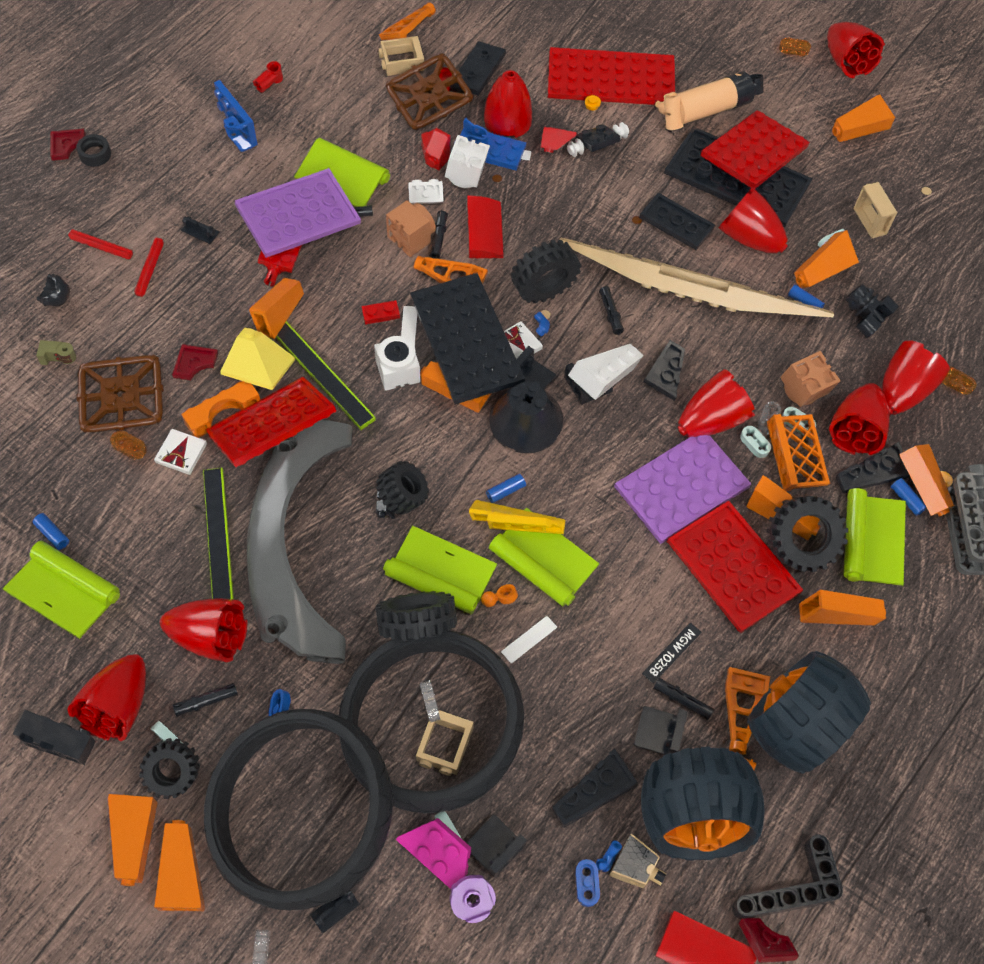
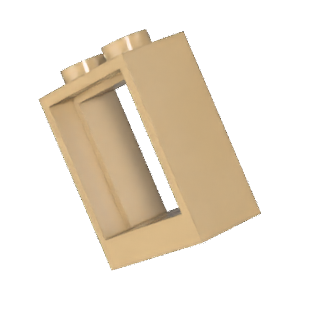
[378,36,424,76]
[854,182,897,238]
[416,709,474,776]

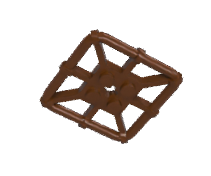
[385,53,473,130]
[76,355,164,433]

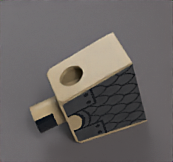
[609,834,667,888]

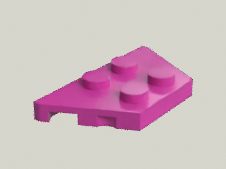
[396,818,471,889]

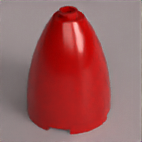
[827,22,885,78]
[484,70,532,138]
[718,187,788,254]
[881,341,950,416]
[677,369,755,437]
[829,383,890,455]
[160,598,247,662]
[67,654,146,742]

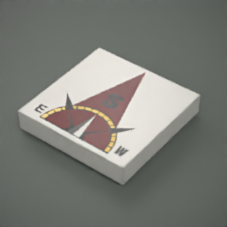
[504,321,543,359]
[154,429,207,475]

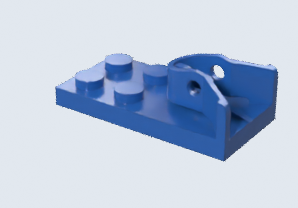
[214,80,258,152]
[454,118,526,171]

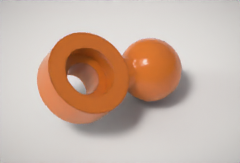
[481,584,518,607]

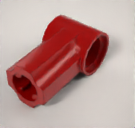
[253,61,283,93]

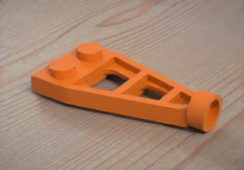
[379,2,436,40]
[414,256,488,284]
[725,667,770,755]

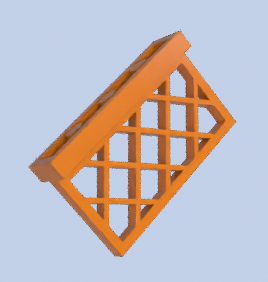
[767,414,830,491]

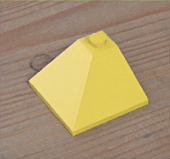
[221,328,295,390]

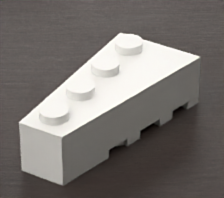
[568,344,644,400]

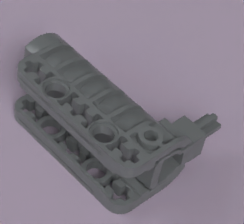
[946,464,984,575]

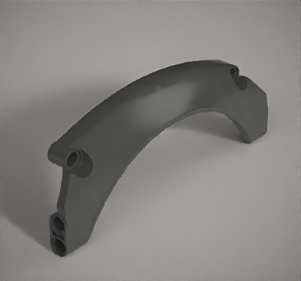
[247,420,352,664]

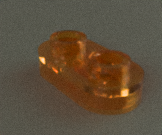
[779,38,811,56]
[942,367,977,395]
[110,431,147,459]

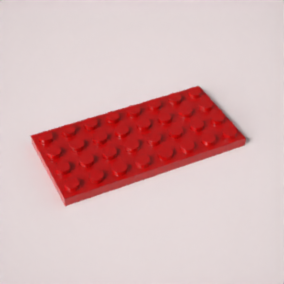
[547,47,675,105]

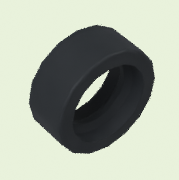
[76,134,111,167]

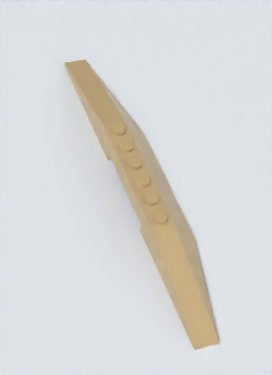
[560,237,834,317]

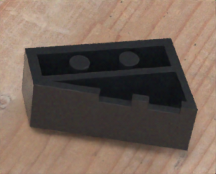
[13,710,96,766]

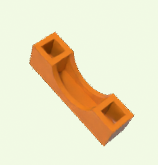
[181,381,260,438]

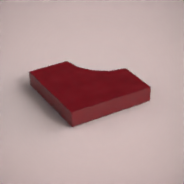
[50,128,86,161]
[172,344,218,381]
[738,918,799,963]

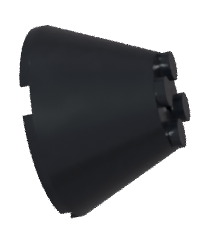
[489,381,563,453]

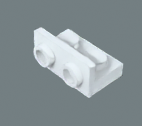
[408,179,443,204]

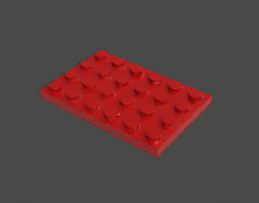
[700,110,810,189]
[205,377,336,468]
[667,501,803,634]

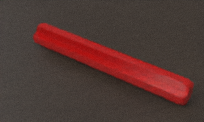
[68,229,133,260]
[134,237,164,297]

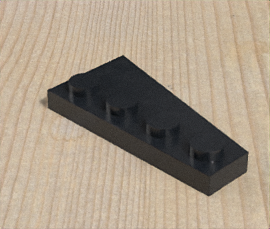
[835,442,910,493]
[553,748,638,828]

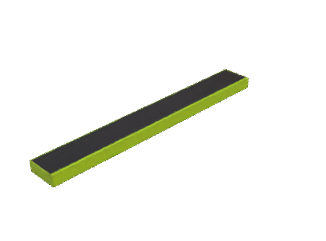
[276,321,375,430]
[203,468,234,600]

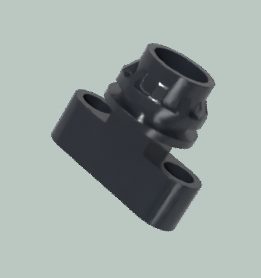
[845,283,899,338]

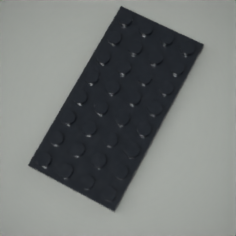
[664,126,813,227]
[410,273,525,405]

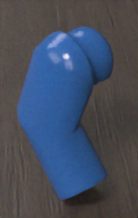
[534,312,550,336]
[596,841,622,872]

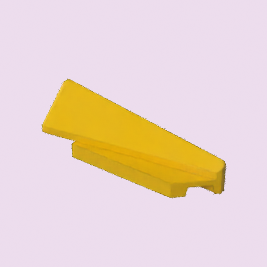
[469,500,565,534]

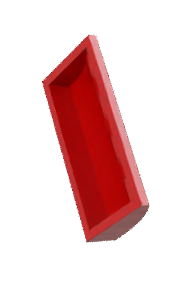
[467,196,504,258]
[655,911,757,964]

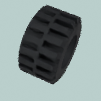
[376,461,429,515]
[139,738,200,799]

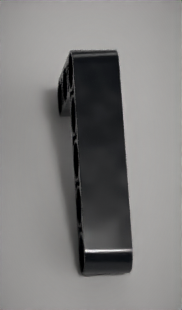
[732,834,843,919]

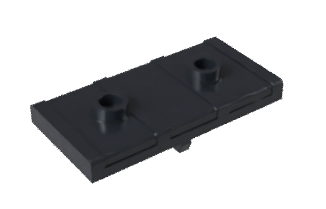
[450,41,506,96]

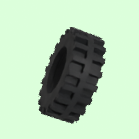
[510,239,582,304]
[767,495,848,572]
[375,591,457,640]

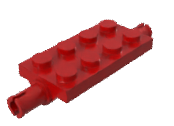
[258,245,302,287]

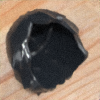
[36,274,70,306]

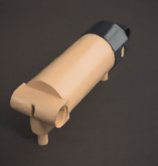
[655,72,764,130]

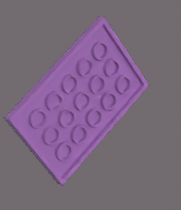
[235,168,361,258]
[614,435,751,544]

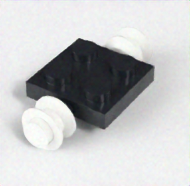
[567,122,629,157]

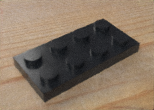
[639,193,715,251]

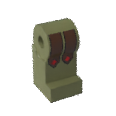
[36,340,76,365]

